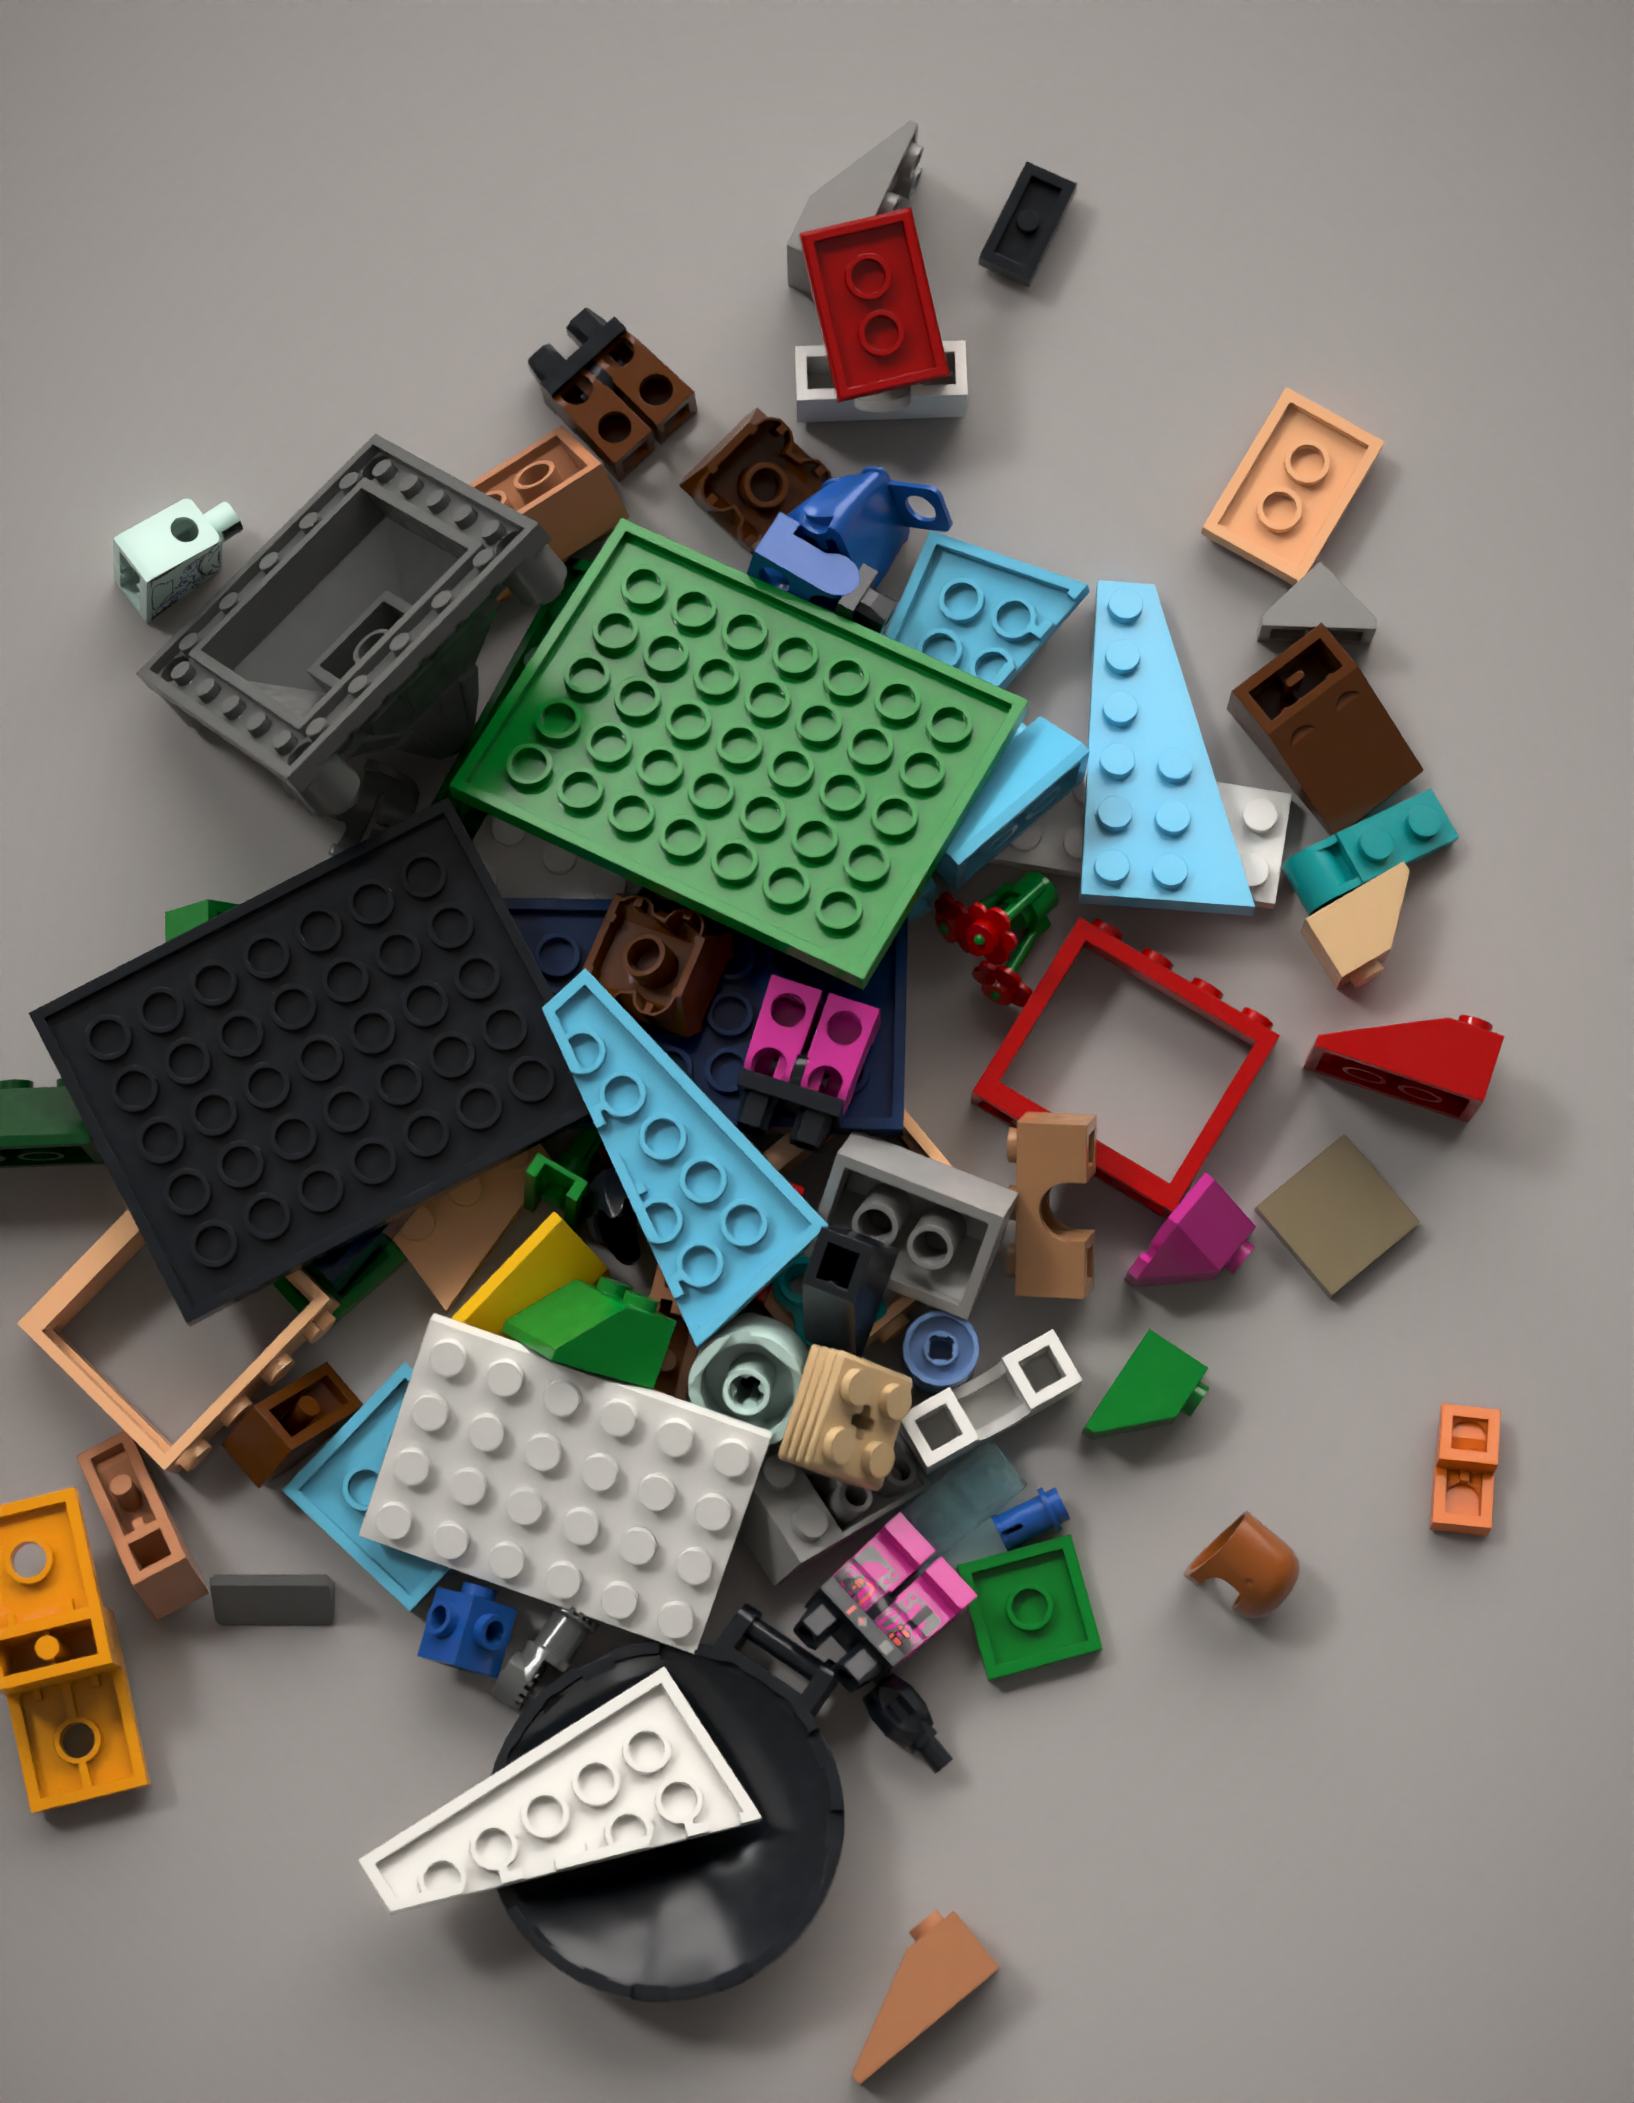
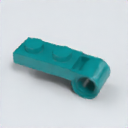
[1281,789,1459,916]

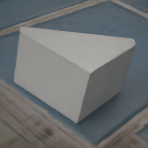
[1257,562,1377,645]

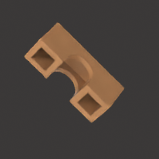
[1006,1111,1097,1299]

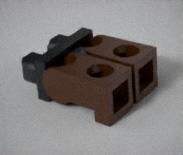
[528,308,698,483]

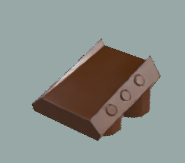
[679,407,832,555]
[581,893,734,1038]

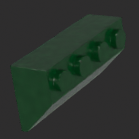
[0,1078,105,1168]

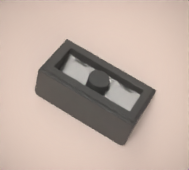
[210,1574,335,1625]

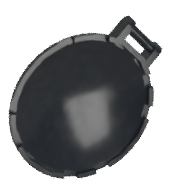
[491,1603,845,2002]

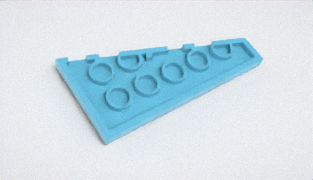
[885,530,1090,690]
[1079,580,1255,916]
[542,968,829,1350]

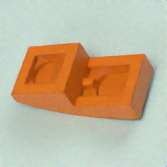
[1429,1403,1501,1536]

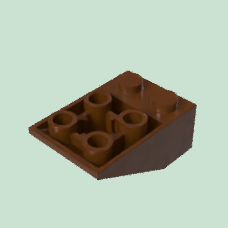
[1226,623,1424,836]

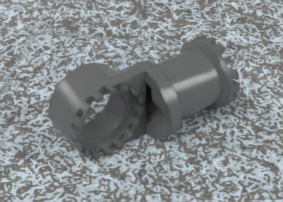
[490,1604,600,1711]

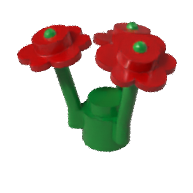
[934,871,1059,1007]

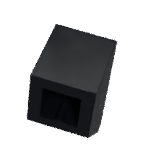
[802,1226,900,1358]

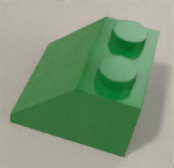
[502,1276,677,1389]

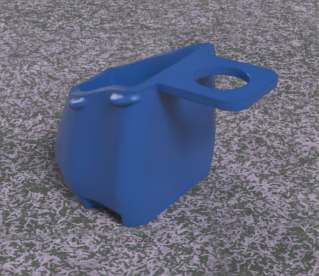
[787,466,953,589]

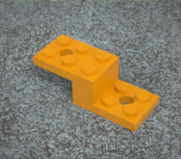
[0,1487,151,1814]

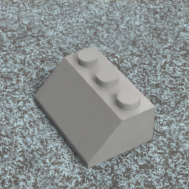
[803,1131,1019,1320]

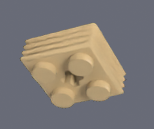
[779,1344,913,1492]

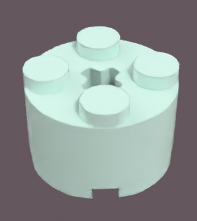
[688,1312,809,1445]

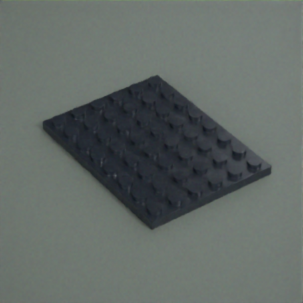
[29,797,591,1326]

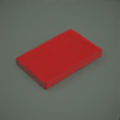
[798,207,950,403]

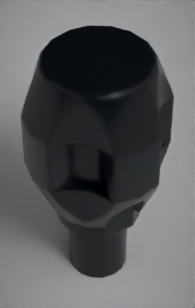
[862,1673,953,1774]

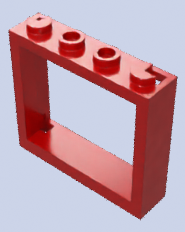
[970,917,1280,1220]

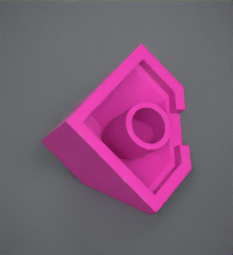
[1124,1172,1256,1288]

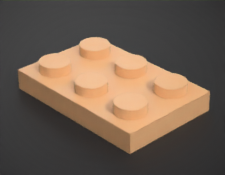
[1201,387,1385,586]

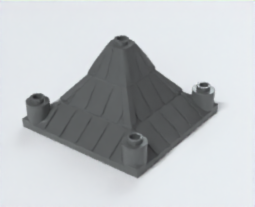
[136,434,567,817]

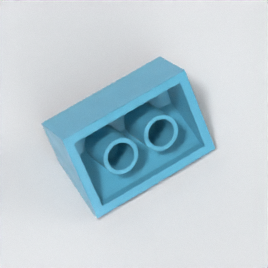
[935,716,1090,892]

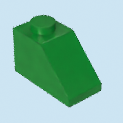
[1082,1329,1210,1439]

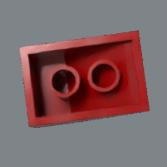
[1303,1015,1505,1123]

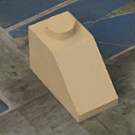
[1300,861,1410,989]

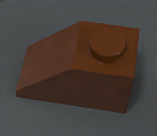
[221,1362,364,1489]

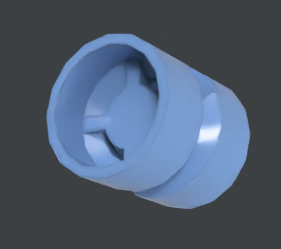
[902,1310,980,1396]

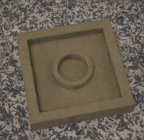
[1254,1134,1420,1299]

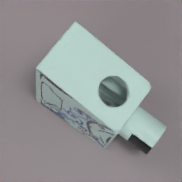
[113,498,243,624]

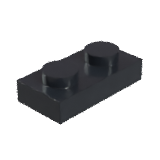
[978,161,1077,287]

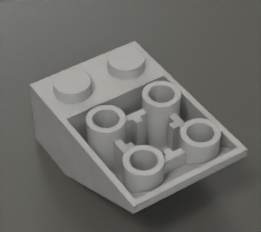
[787,120,924,295]
[738,1433,933,1586]

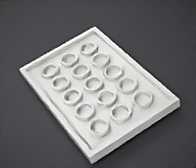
[359,1313,773,1654]

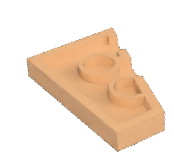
[383,1144,553,1314]

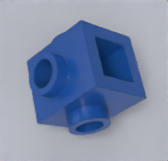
[417,1582,517,1679]

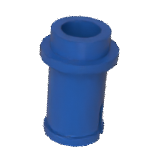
[991,1487,1070,1551]

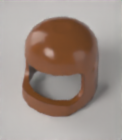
[1184,1511,1300,1618]

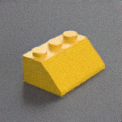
[451,1212,611,1344]

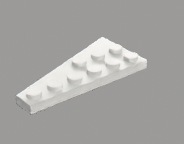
[357,1666,762,1915]

